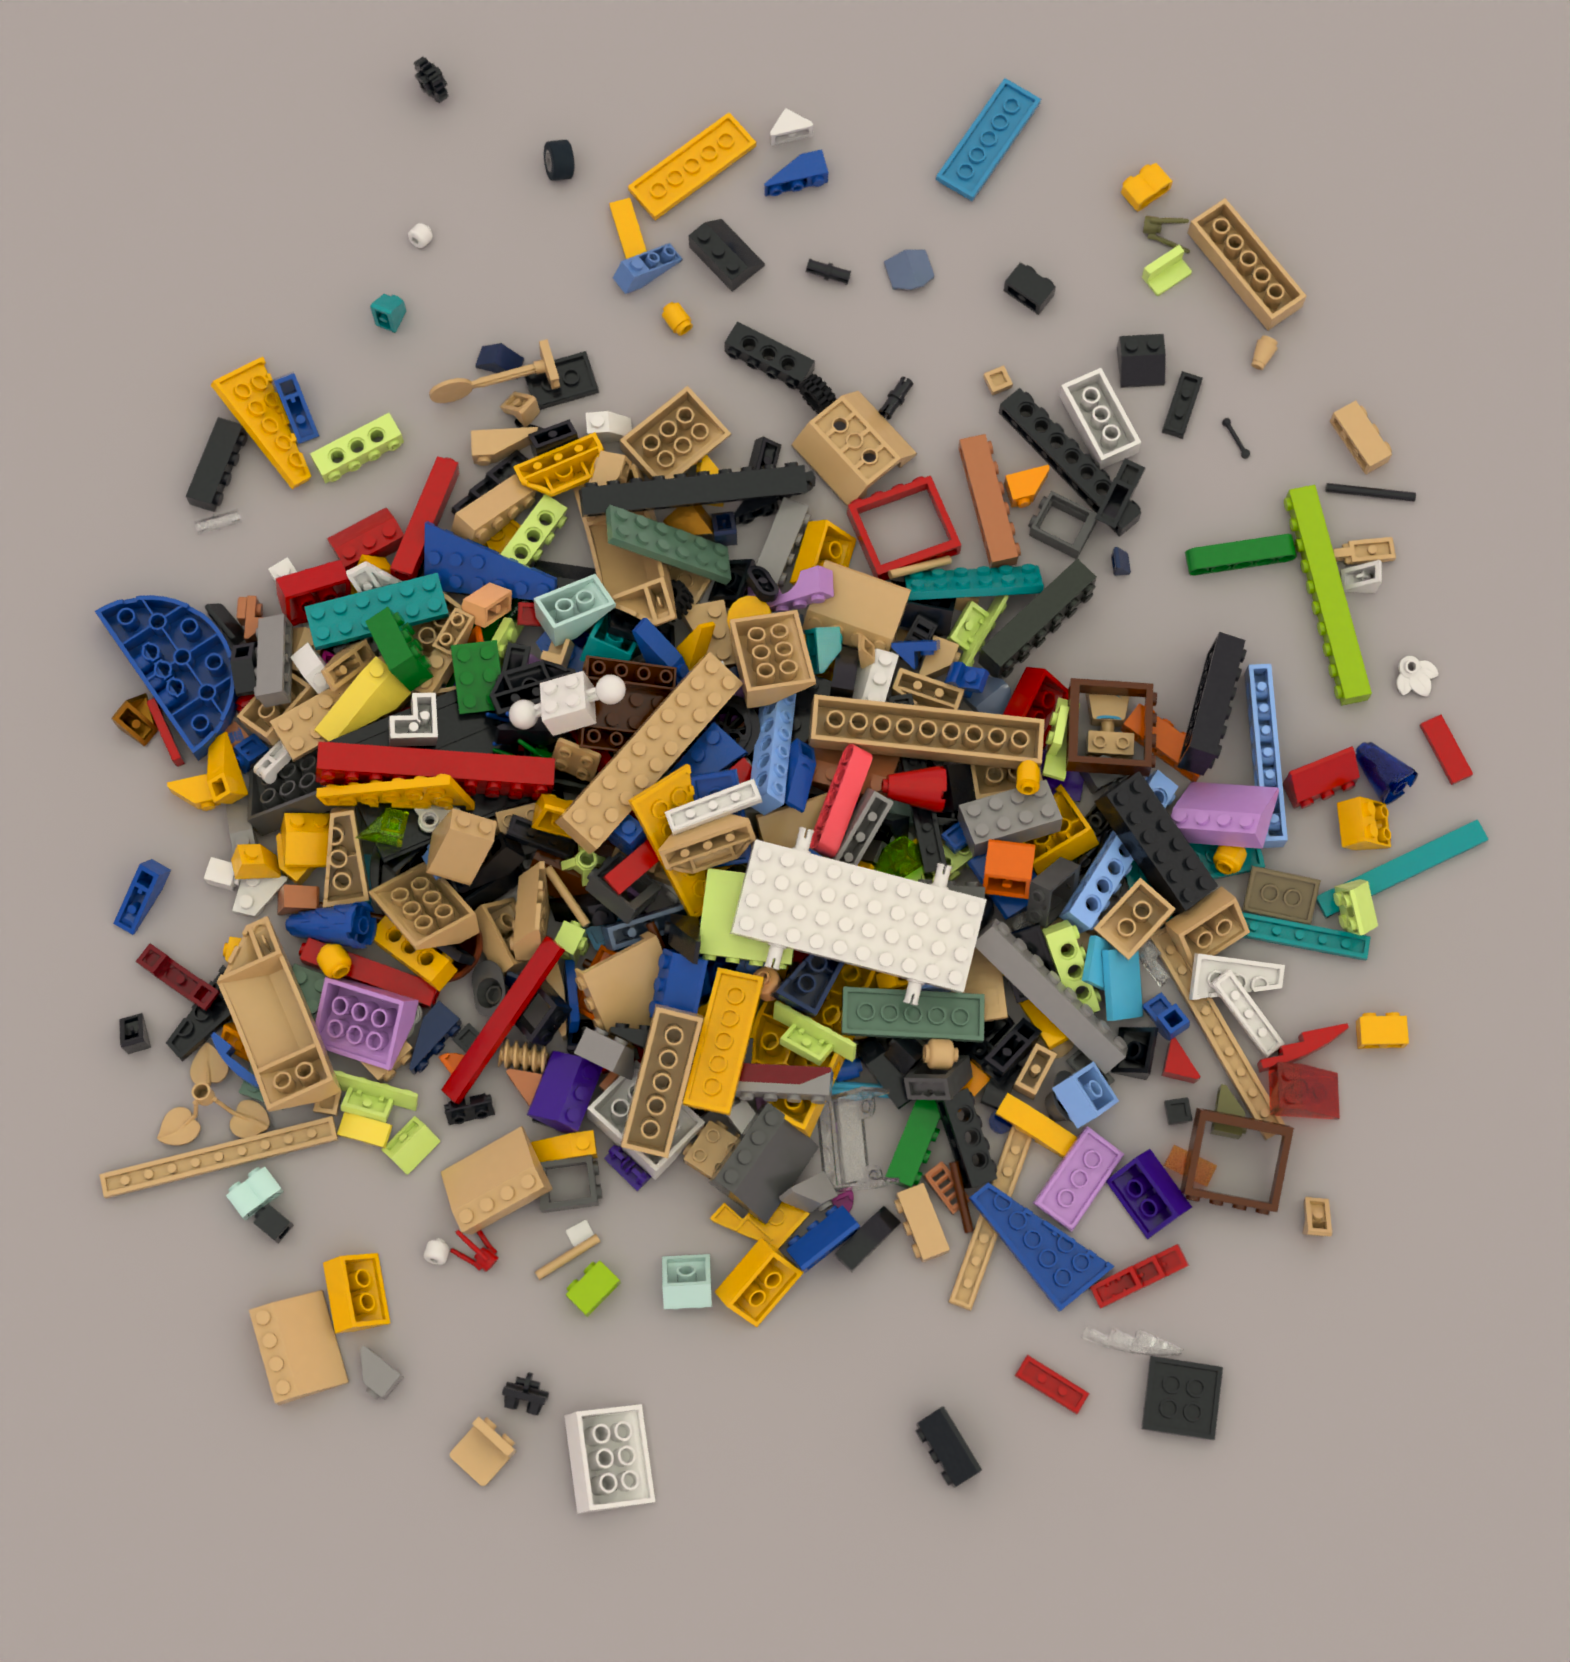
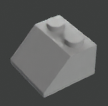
[574,1027,634,1080]

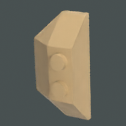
[658,814,756,874]

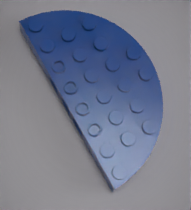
[95,595,239,761]

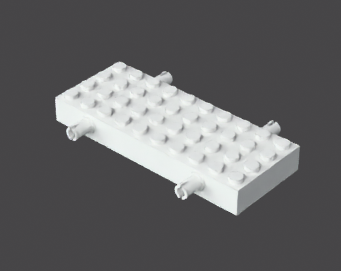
[730,827,987,1006]

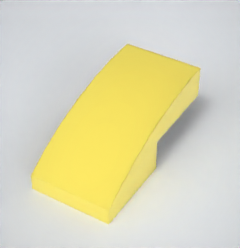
[337,1112,392,1148]

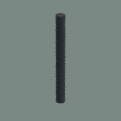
[1325,483,1416,502]

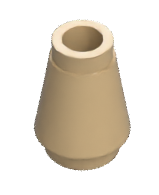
[1251,335,1278,370]

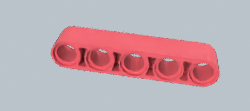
[810,744,872,858]

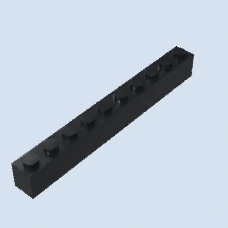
[579,462,808,517]

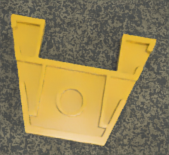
[710,1186,810,1250]

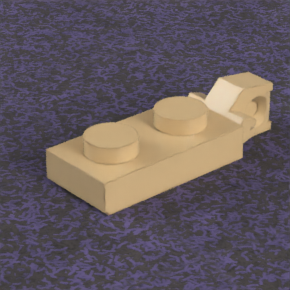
[1333,537,1396,565]

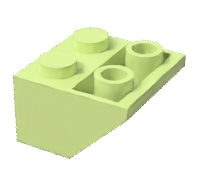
[1333,879,1378,936]

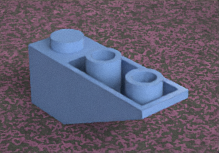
[613,243,682,294]

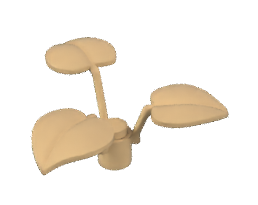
[157,1042,270,1146]

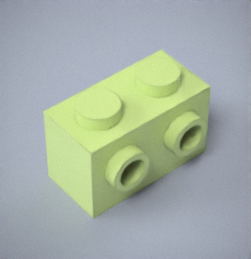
[555,920,590,965]

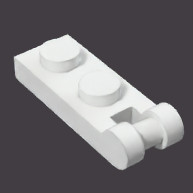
[253,740,291,784]

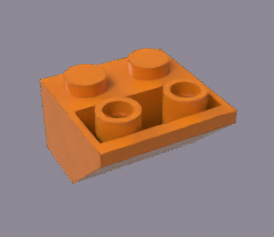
[983,839,1036,899]

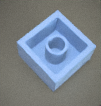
[1052,1061,1119,1129]

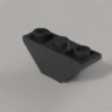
[230,642,258,697]

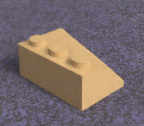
[510,861,550,961]

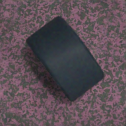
[544,140,575,181]

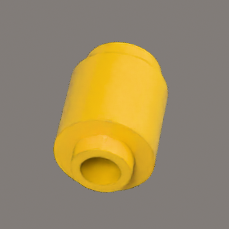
[662,302,693,336]
[1016,760,1040,795]

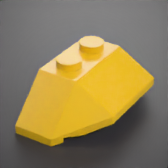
[513,432,604,497]

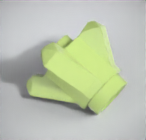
[561,844,605,886]

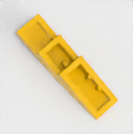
[995,1093,1077,1158]

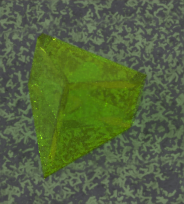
[356,808,409,847]

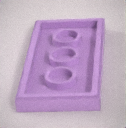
[1032,1126,1124,1232]

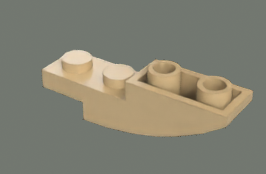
[413,607,475,693]

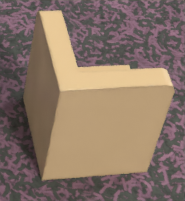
[540,638,575,668]

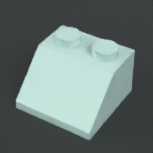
[662,1254,712,1309]

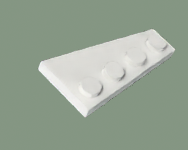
[1189,953,1285,1000]

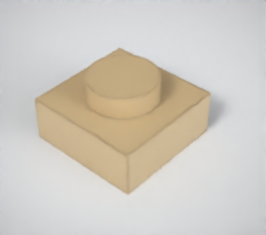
[983,365,1013,396]
[313,1092,342,1116]

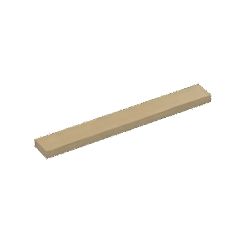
[948,1125,1032,1311]

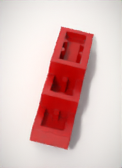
[1257,1023,1349,1073]
[1090,1244,1190,1309]

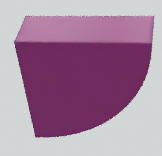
[831,1189,854,1212]

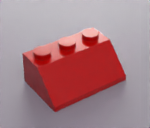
[327,507,404,571]
[276,560,351,626]
[1003,667,1068,750]
[1283,746,1360,809]

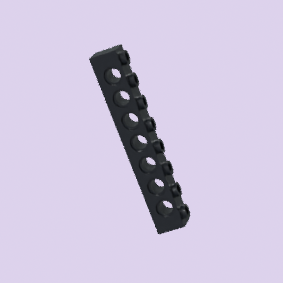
[998,388,1142,537]

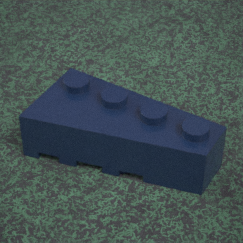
[770,954,844,1018]

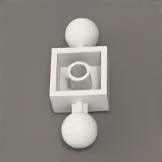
[509,671,626,736]

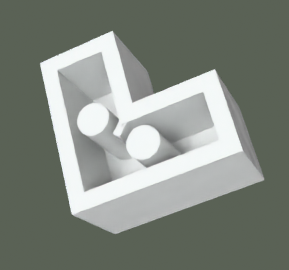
[388,693,438,747]

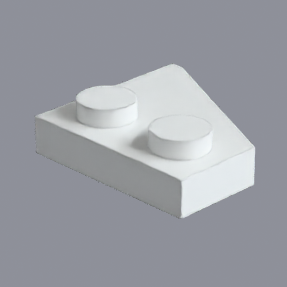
[346,561,403,593]
[232,875,289,918]

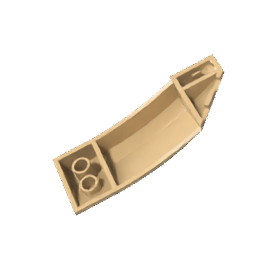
[573,464,677,627]

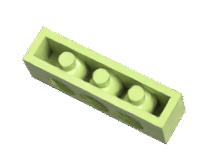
[310,413,404,484]
[500,494,568,568]
[1041,920,1102,1013]

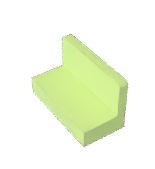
[1142,245,1192,296]
[381,1116,440,1175]

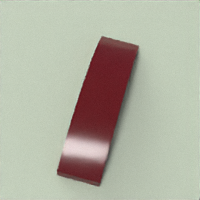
[135,943,220,1011]

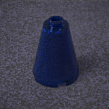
[1355,742,1418,804]

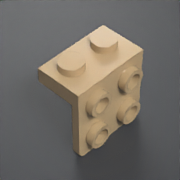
[552,738,601,782]
[450,1416,516,1486]

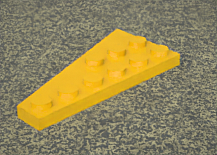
[210,356,311,489]
[628,764,706,917]
[316,774,475,810]

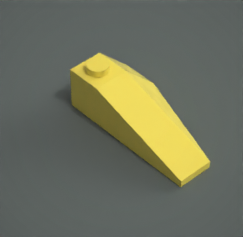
[314,656,411,742]

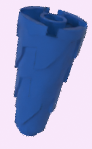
[285,902,377,949]

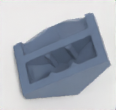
[884,250,935,290]
[962,677,1011,715]

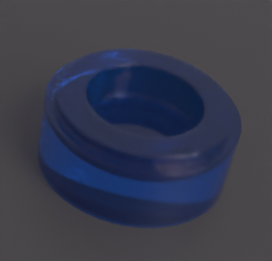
[989,1110,1012,1134]

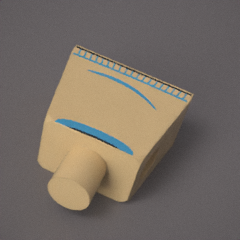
[1085,693,1130,732]

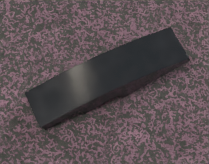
[451,450,528,515]

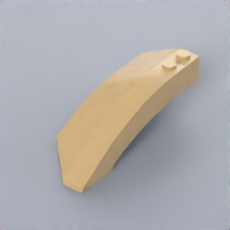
[216,916,342,1112]

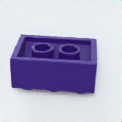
[527,1051,603,1134]
[1106,1149,1192,1239]

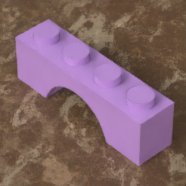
[747,565,834,613]

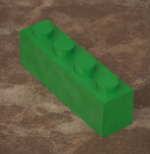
[884,1100,941,1189]

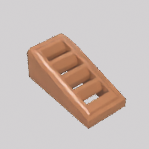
[923,1161,970,1215]

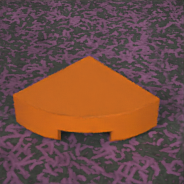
[438,1053,464,1074]

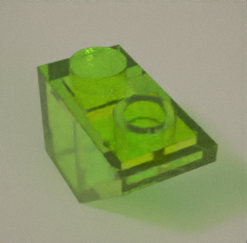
[874,835,922,878]

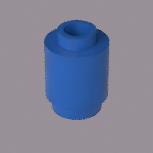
[835,1058,863,1082]

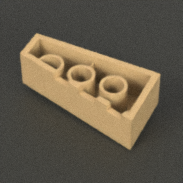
[451,474,536,545]
[323,806,370,908]

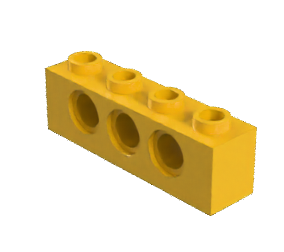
[373,915,458,992]

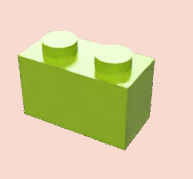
[566,1260,621,1317]

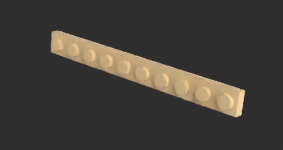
[1149,927,1285,1140]
[99,1116,338,1198]

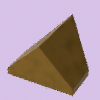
[663,505,713,535]
[111,693,158,746]

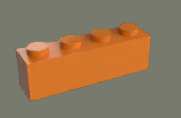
[1121,703,1201,782]

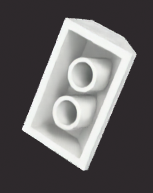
[853,648,899,702]

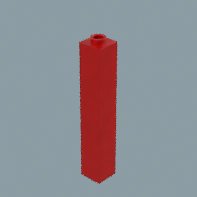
[390,456,459,581]
[299,937,440,1010]

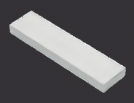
[665,779,763,835]
[1210,969,1285,1058]

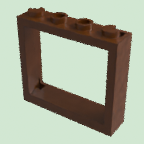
[1066,678,1157,777]
[1180,1108,1294,1215]

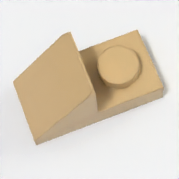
[500,391,540,427]
[1302,1197,1332,1237]

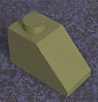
[1210,1084,1247,1139]

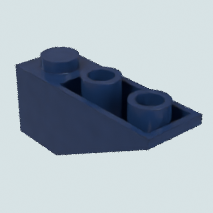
[409,1001,462,1075]

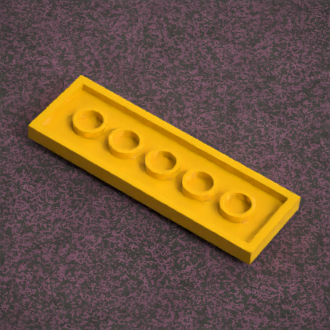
[628,112,756,221]
[683,967,765,1116]

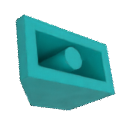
[370,294,407,333]
[805,627,843,675]

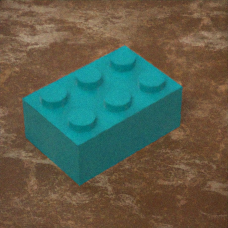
[579,613,638,662]

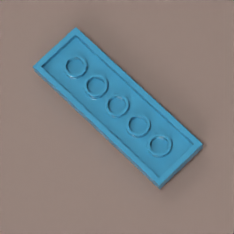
[936,78,1041,201]

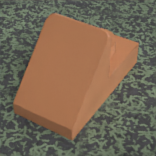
[244,595,264,643]

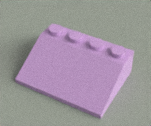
[1171,782,1279,849]
[315,977,419,1070]

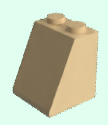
[426,808,497,886]

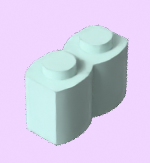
[226,1167,284,1220]

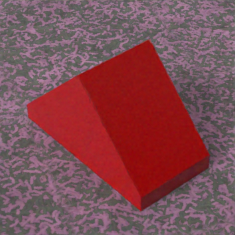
[1161,1038,1201,1083]

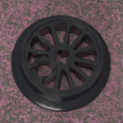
[683,695,760,771]

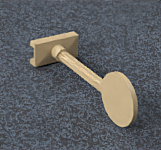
[429,339,560,403]

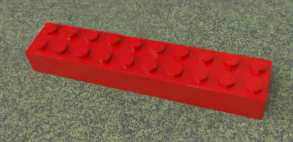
[316,741,555,801]

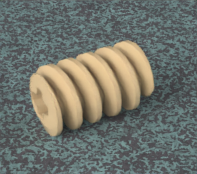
[498,1038,549,1075]

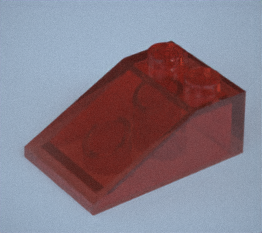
[1268,1062,1340,1120]

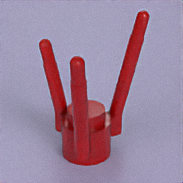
[450,1230,499,1272]

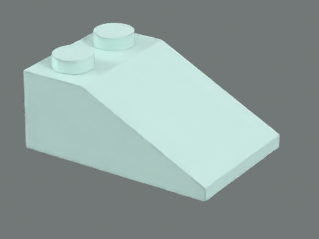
[534,574,616,647]

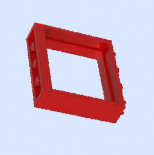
[847,475,961,580]

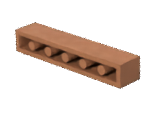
[958,434,1021,568]

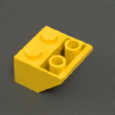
[1337,796,1391,850]

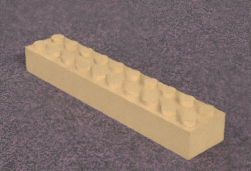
[555,652,743,854]
[808,694,1045,769]

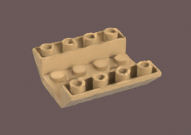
[792,391,917,506]

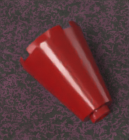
[881,766,947,812]

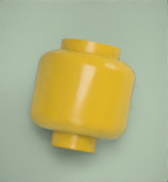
[1213,845,1247,875]
[317,944,352,979]

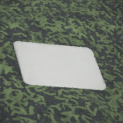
[566,1220,594,1247]

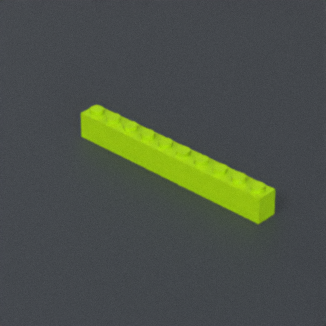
[1284,485,1372,706]

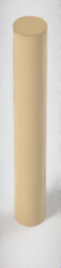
[888,555,952,579]
[546,865,591,928]
[535,1234,601,1280]

